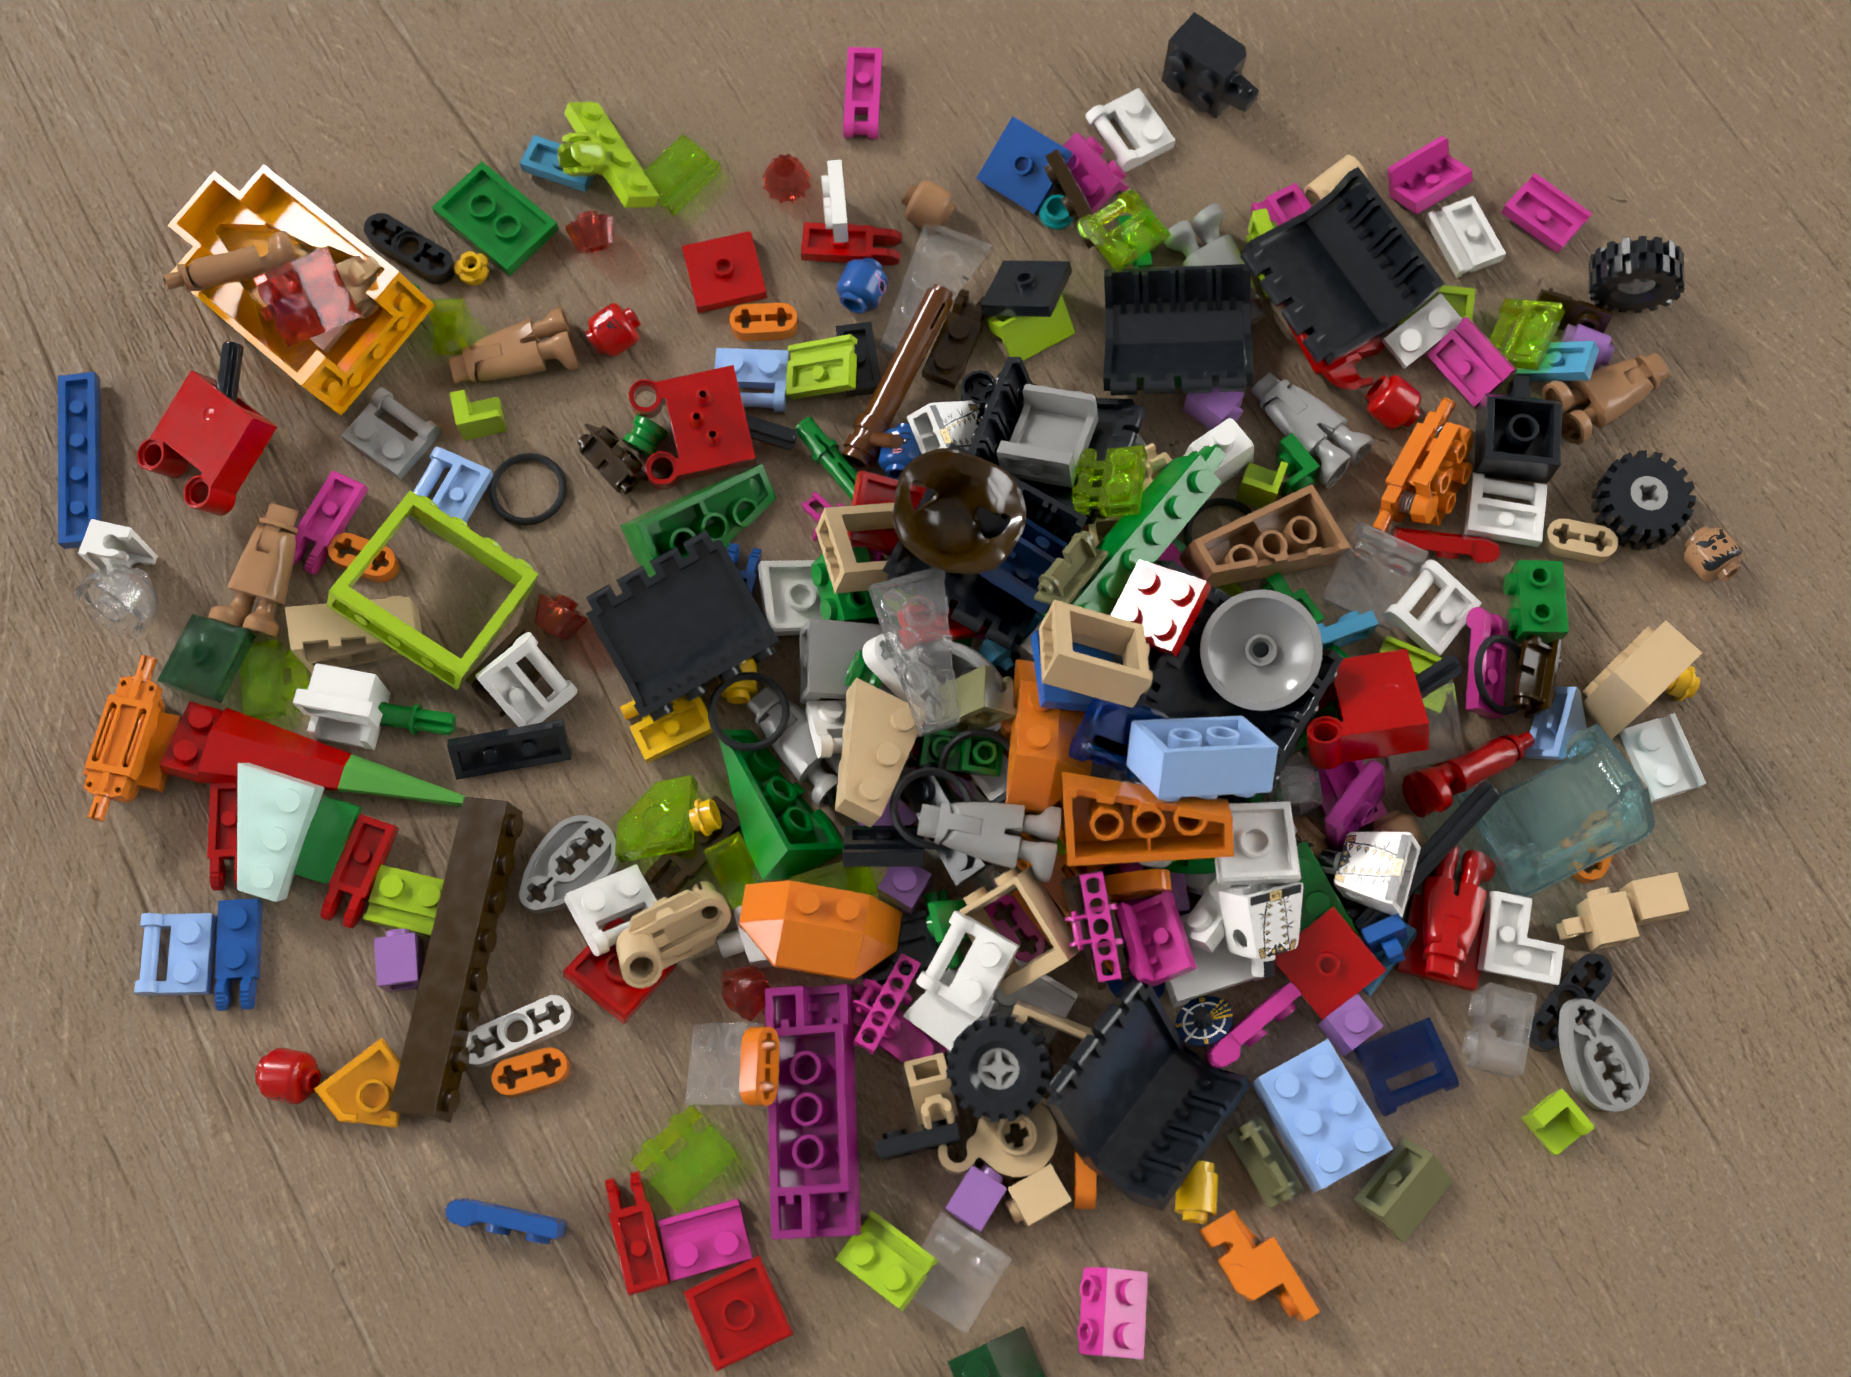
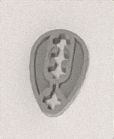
[519,815,620,914]
[1558,999,1649,1112]

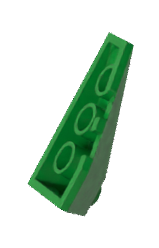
[620,464,777,577]
[719,729,844,880]

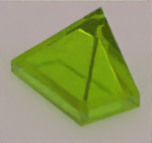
[703,832,763,911]

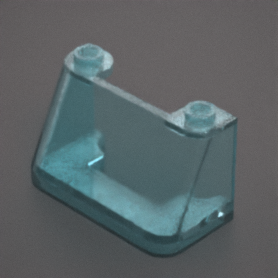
[1456,723,1655,897]

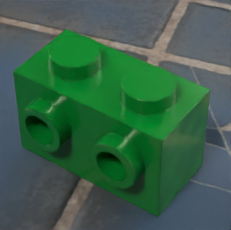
[811,546,885,624]
[1503,560,1569,644]

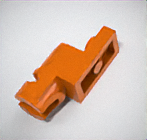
[1199,1209,1320,1322]

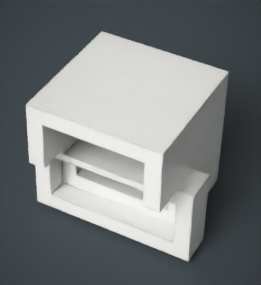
[293,663,391,750]

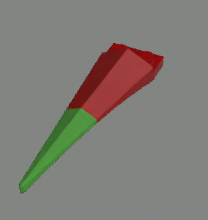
[159,701,467,807]

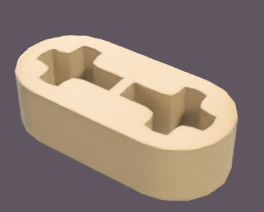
[1542,519,1618,564]

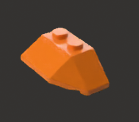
[1006,659,1094,814]
[738,880,902,981]

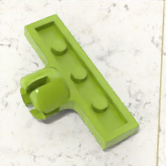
[557,101,660,208]

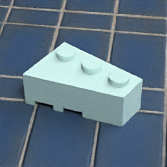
[237,763,325,902]

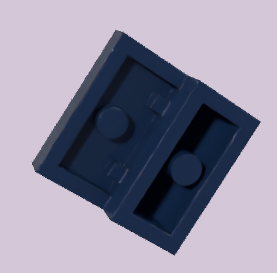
[978,517,1068,614]

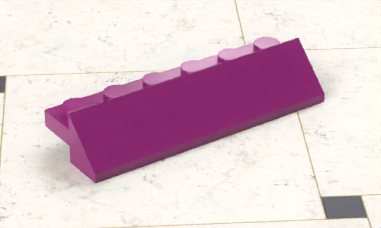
[765,984,861,1240]

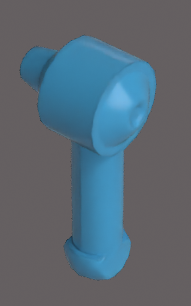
[978,611,1044,672]

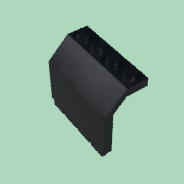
[1240,167,1445,365]
[1103,264,1253,396]
[969,357,1146,524]
[882,443,1087,650]
[586,530,780,722]
[1127,587,1344,796]
[1046,977,1250,1211]

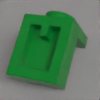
[1275,433,1320,497]

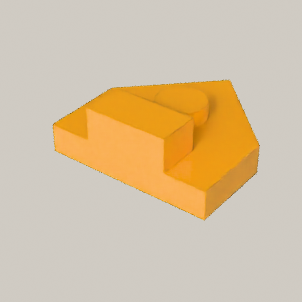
[314,1037,401,1128]

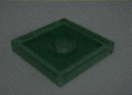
[157,614,256,703]

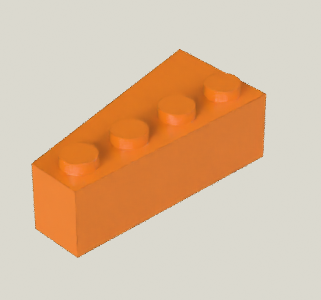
[1062,772,1234,866]

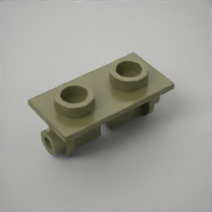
[1034,531,1109,605]
[1226,1116,1304,1209]

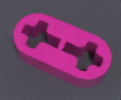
[986,895,1045,963]

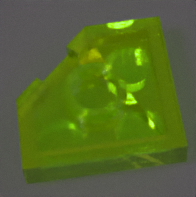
[615,775,698,862]

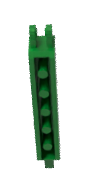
[1043,444,1226,617]

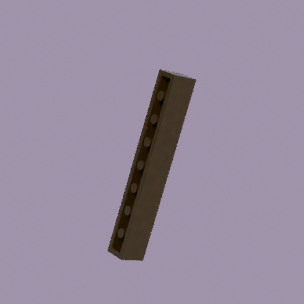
[389,797,523,1123]

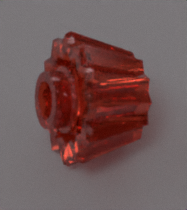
[763,154,811,204]
[565,211,614,254]
[534,593,588,640]
[720,965,771,1022]

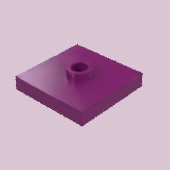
[1324,759,1385,852]

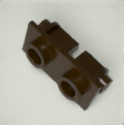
[1530,288,1613,333]
[577,423,648,495]
[1512,635,1562,718]

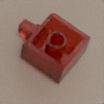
[254,247,360,347]

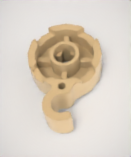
[938,1102,1058,1180]

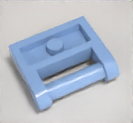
[715,348,789,412]
[409,447,493,523]
[134,913,217,996]

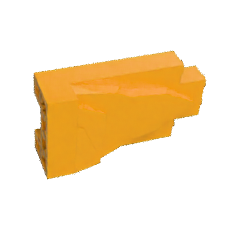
[168,164,435,416]

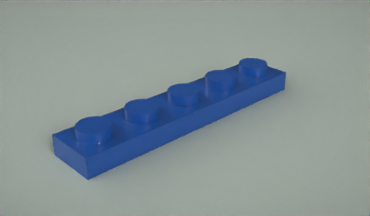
[58,371,101,549]

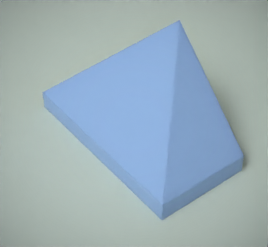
[1524,687,1589,760]

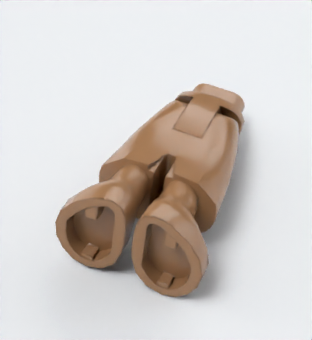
[162,230,297,292]
[448,306,581,384]
[1542,353,1670,445]
[208,503,298,638]

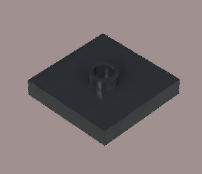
[981,260,1072,317]

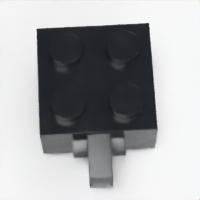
[1161,12,1259,119]
[1474,375,1562,484]

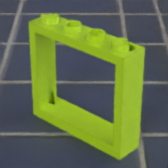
[327,491,539,691]

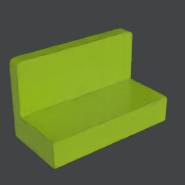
[986,295,1075,361]

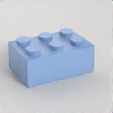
[1126,716,1278,802]
[1251,1039,1393,1193]

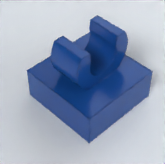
[1361,913,1408,966]

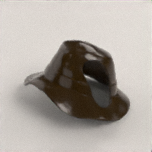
[893,448,1026,574]

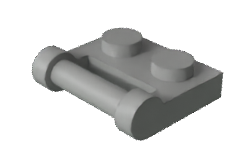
[341,387,441,481]

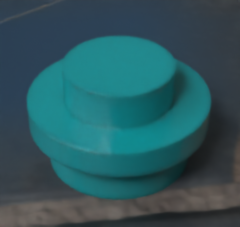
[1039,195,1074,230]

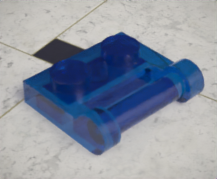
[1069,697,1170,782]
[1354,1017,1459,1117]

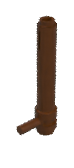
[842,284,953,468]

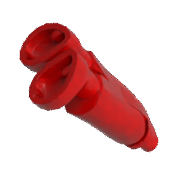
[1402,732,1535,818]
[1422,846,1496,982]

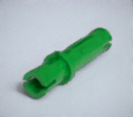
[795,417,857,501]

